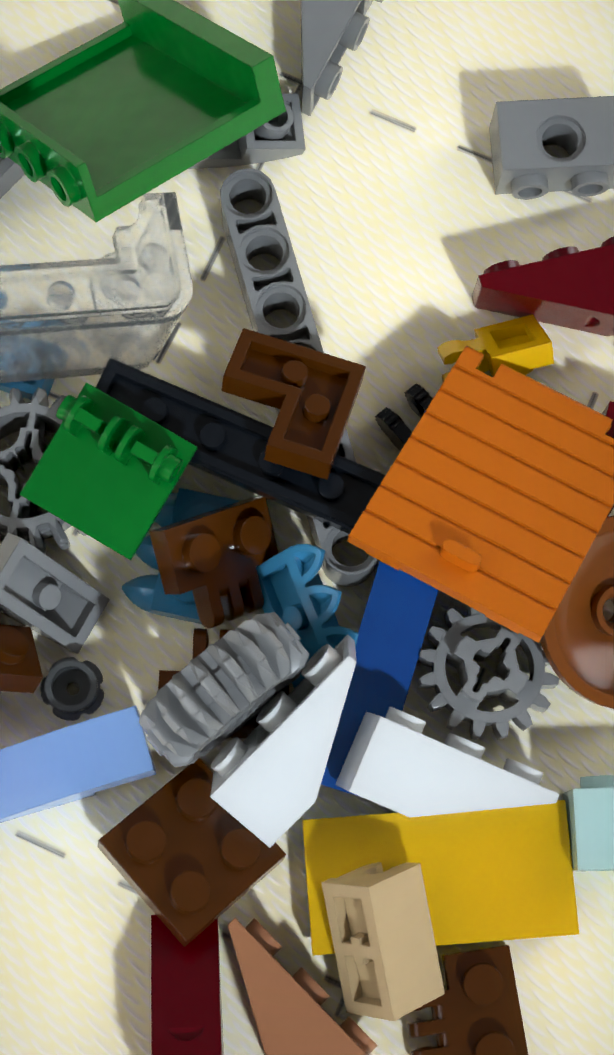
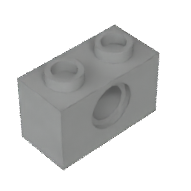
[489,96,614,200]

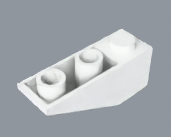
[210,634,356,848]
[335,707,560,818]

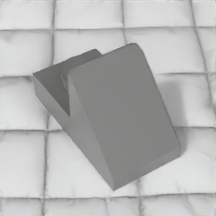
[0,533,110,654]

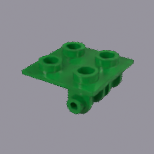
[19,382,198,560]

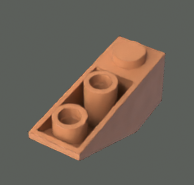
[228,918,377,1055]

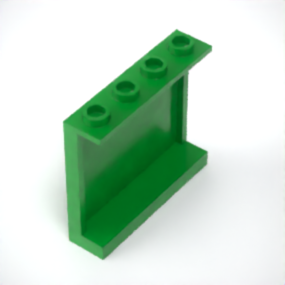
[0,0,286,222]

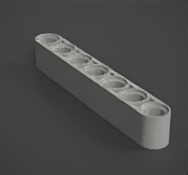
[220,168,377,587]

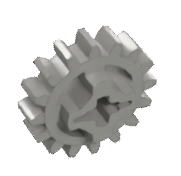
[418,606,560,740]

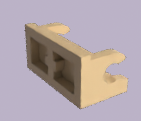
[321,862,445,1021]

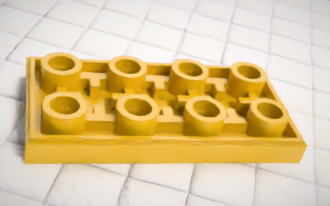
[302,800,579,956]

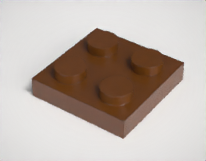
[97,758,286,947]

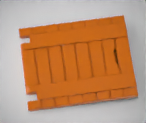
[347,346,614,643]

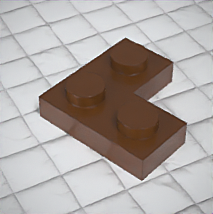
[221,328,366,480]

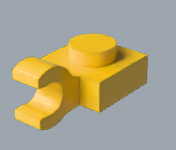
[437,314,554,382]

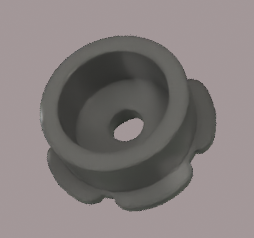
[40,657,104,721]

